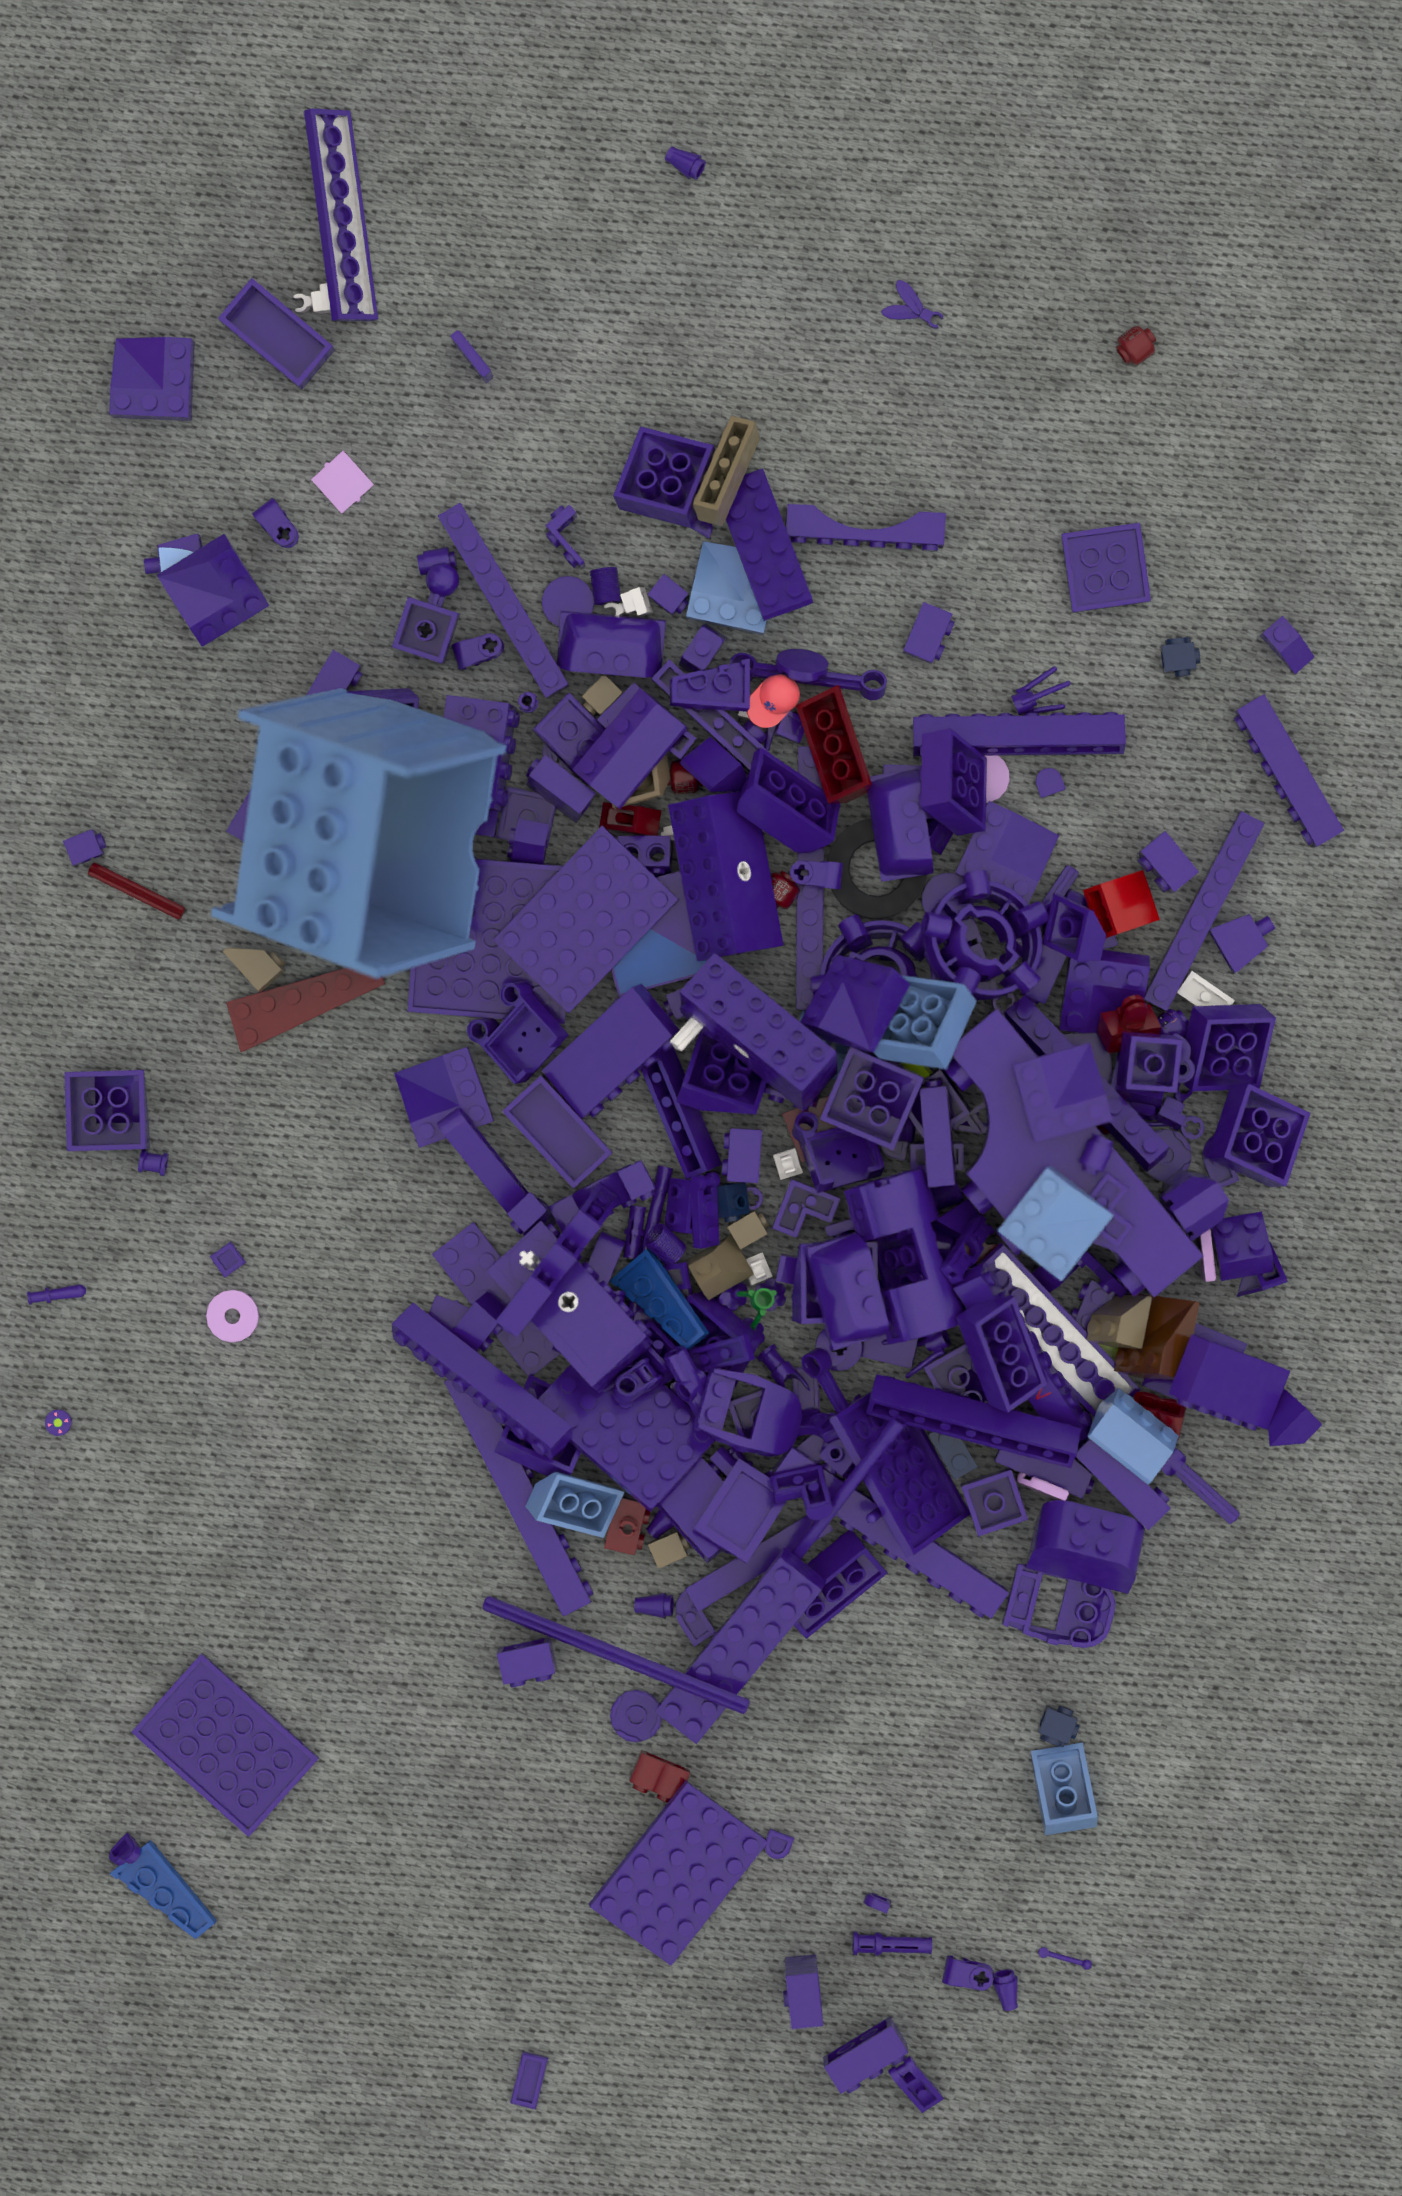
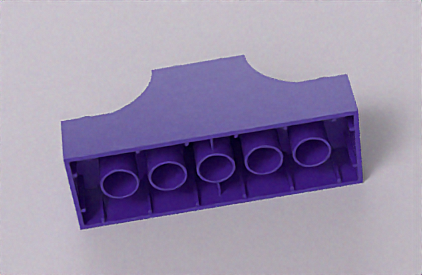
[943,1009,1203,1297]

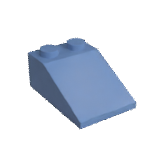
[1031,1742,1098,1835]

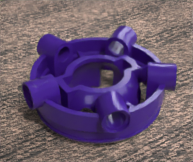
[921,870,1048,1000]
[811,915,939,995]

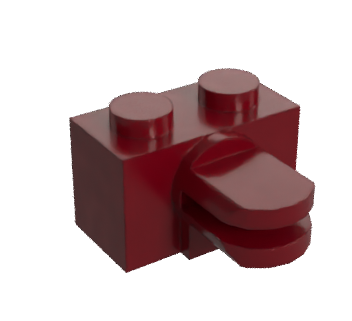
[1097,995,1161,1053]

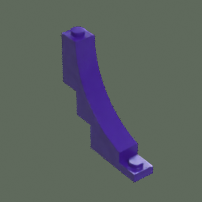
[496,1182,620,1337]

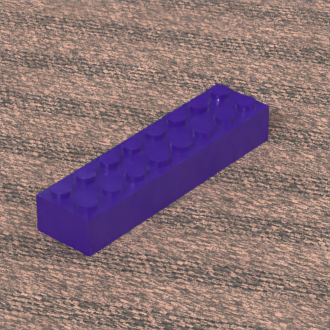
[655,1548,827,1744]

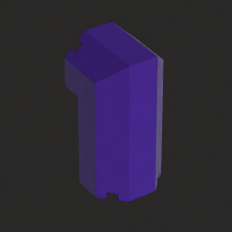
[1159,1169,1229,1241]

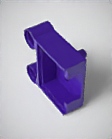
[467,981,569,1084]
[792,1111,885,1193]

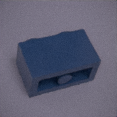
[927,1431,977,1480]

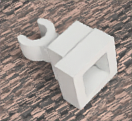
[294,283,331,314]
[604,587,653,616]
[773,1148,803,1180]
[746,1252,773,1286]

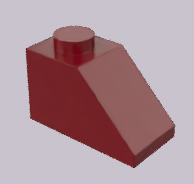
[599,802,661,836]

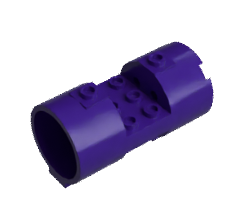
[844,1167,966,1344]

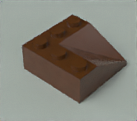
[1114,1294,1200,1380]

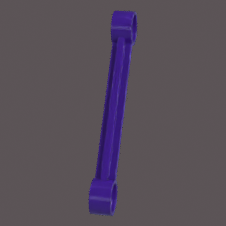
[730,653,887,700]
[801,1348,849,1413]

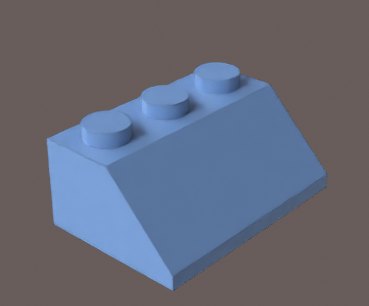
[1087,1388,1179,1484]
[525,1472,624,1538]

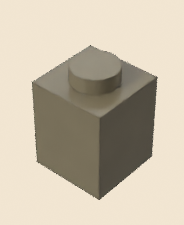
[582,674,623,716]
[727,1210,769,1250]
[648,1530,690,1569]

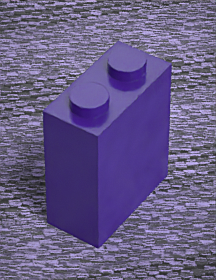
[526,755,596,823]

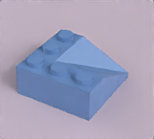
[686,542,767,635]
[874,975,976,1069]
[998,1165,1114,1281]

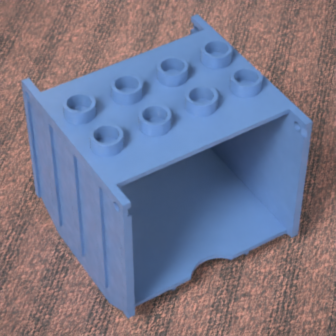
[211,688,506,978]

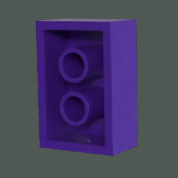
[823,2016,908,2094]

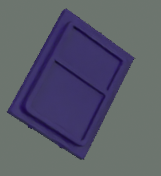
[694,1458,787,1564]

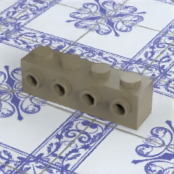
[693,416,760,526]

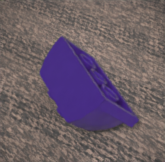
[557,611,666,678]
[737,747,841,853]
[867,769,934,882]
[804,1233,889,1350]

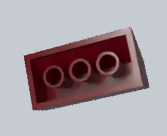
[796,685,872,804]

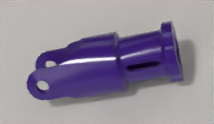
[757,1344,810,1391]

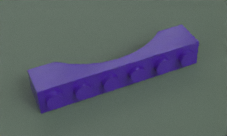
[786,504,946,551]

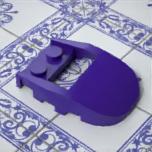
[693,1368,802,1457]
[1002,1563,1115,1648]

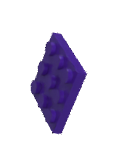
[1061,523,1151,613]

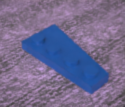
[610,1249,709,1349]
[110,1840,217,1939]

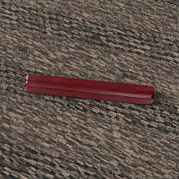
[88,863,185,919]

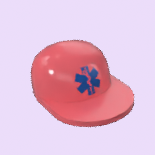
[747,674,800,728]

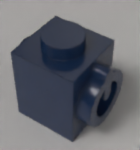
[1160,637,1200,677]
[717,1182,750,1222]
[1037,1705,1080,1747]

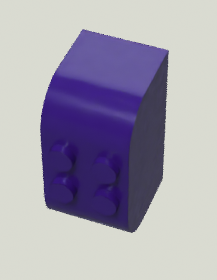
[1026,1500,1145,1594]

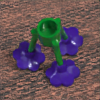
[718,1278,786,1345]

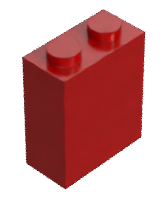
[1083,870,1160,938]

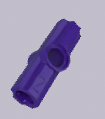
[664,1346,707,1417]

